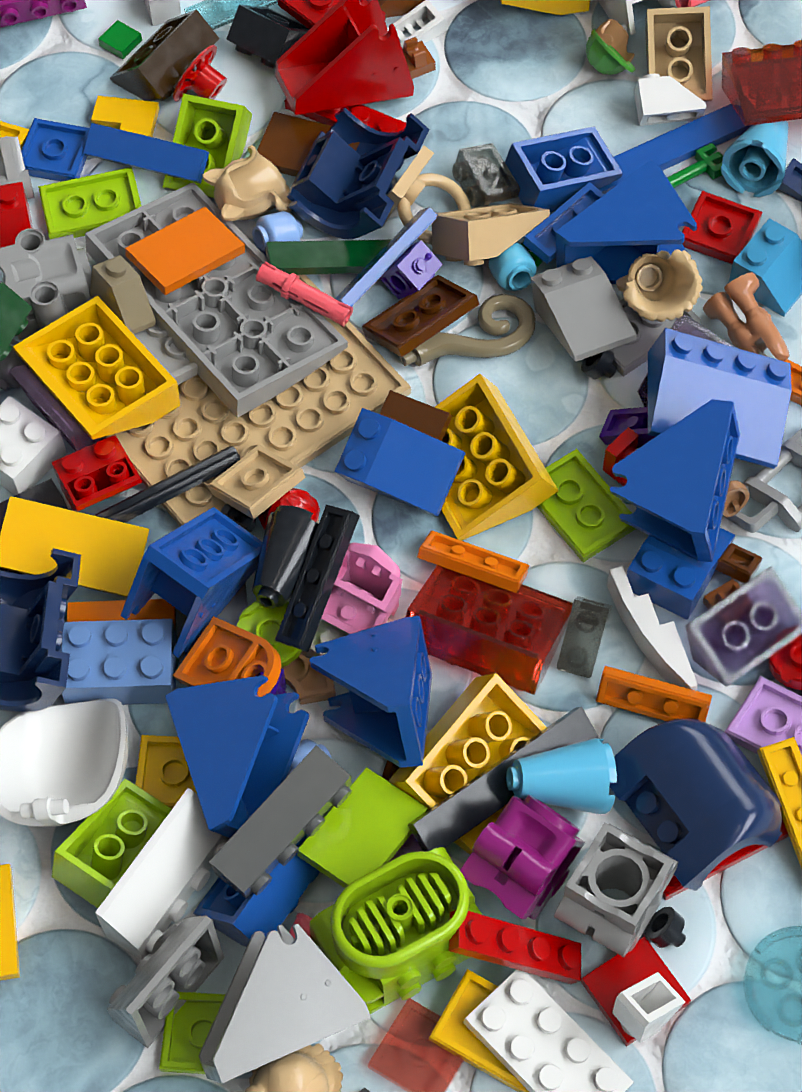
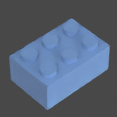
[61,619,177,705]

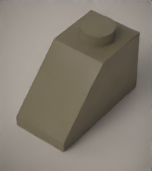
[90,255,156,334]

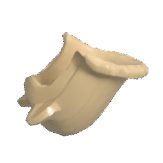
[202,145,291,221]
[616,249,703,322]
[245,1043,343,1092]

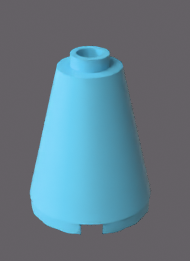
[721,113,789,197]
[506,738,617,814]

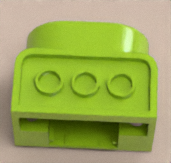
[309,847,482,1014]

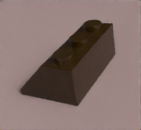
[110,9,220,101]

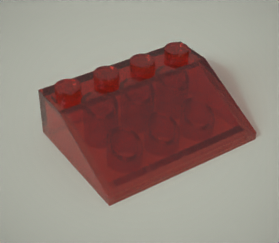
[722,40,802,126]
[406,565,576,695]

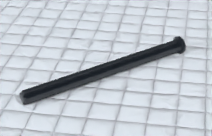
[0,446,240,574]

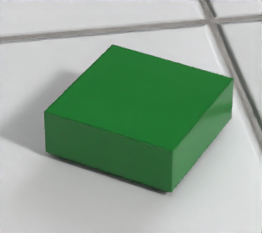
[98,20,142,59]

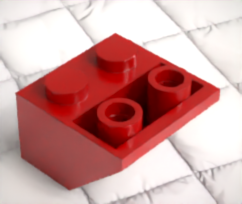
[51,434,142,512]

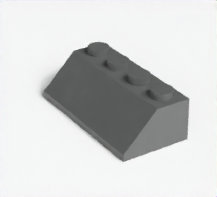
[209,745,352,899]

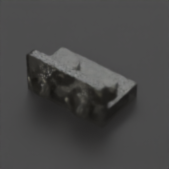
[452,143,521,208]

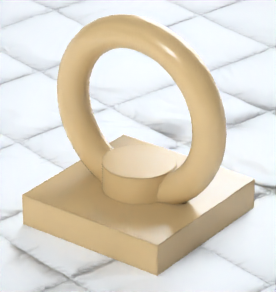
[384,146,471,245]

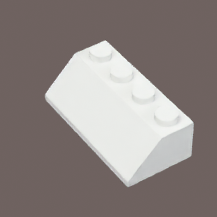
[95,788,230,960]

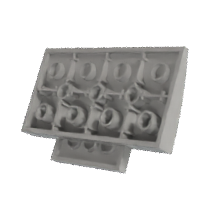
[85,182,348,418]

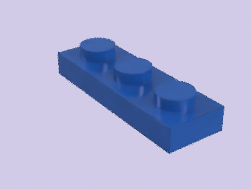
[523,182,604,264]

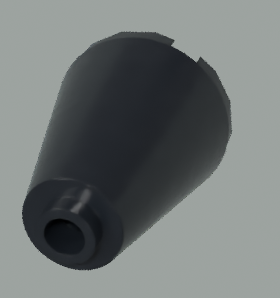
[252,505,319,608]

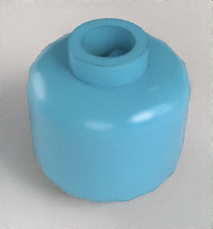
[488,243,537,291]

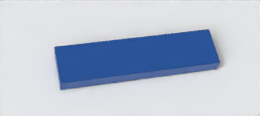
[83,123,209,184]

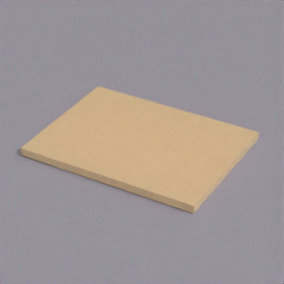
[104,275,411,526]

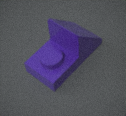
[599,407,655,449]

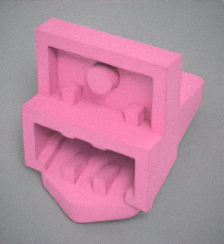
[321,543,403,634]

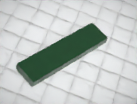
[265,239,392,275]

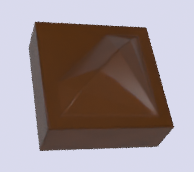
[715,543,763,585]

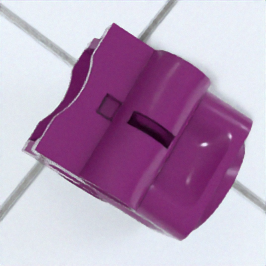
[460,794,585,920]

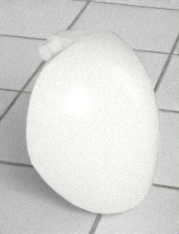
[0,698,128,826]

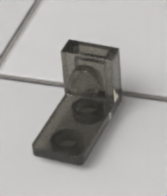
[557,596,612,678]

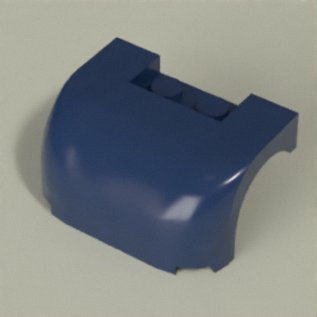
[287,108,430,239]
[0,548,81,712]
[609,719,782,891]

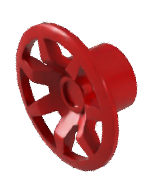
[173,45,227,101]

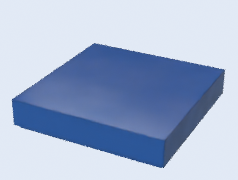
[21,118,90,182]

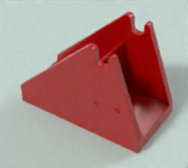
[275,0,414,115]

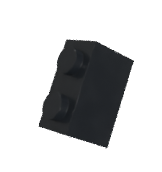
[226,5,310,69]

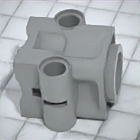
[0,228,92,340]
[554,822,678,957]

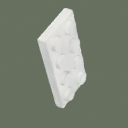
[463,970,634,1092]

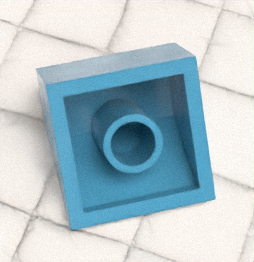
[729,218,802,317]

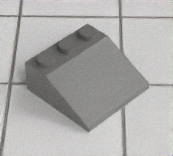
[107,915,224,1048]

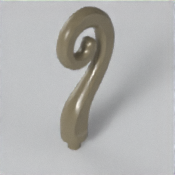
[399,294,536,366]

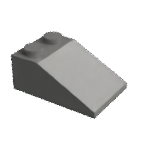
[531,256,637,362]

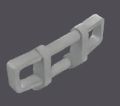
[726,429,802,533]

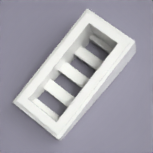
[387,0,448,48]

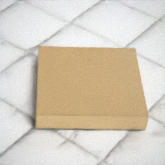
[208,445,306,519]

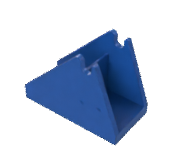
[555,160,697,284]
[610,399,740,562]
[120,507,262,658]
[309,616,432,768]
[165,675,309,838]

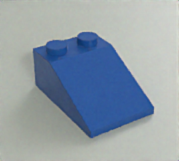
[502,126,623,212]
[334,408,465,517]
[627,528,735,620]

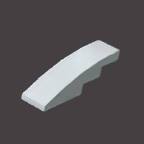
[607,566,698,691]

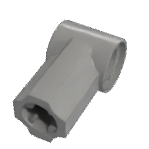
[0,136,35,199]

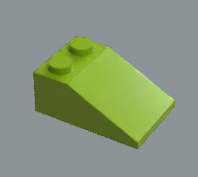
[162,94,252,198]
[51,778,172,908]

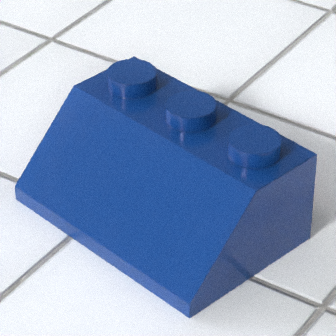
[193,835,320,947]

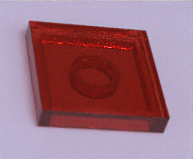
[368,998,464,1092]

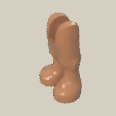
[703,272,790,361]

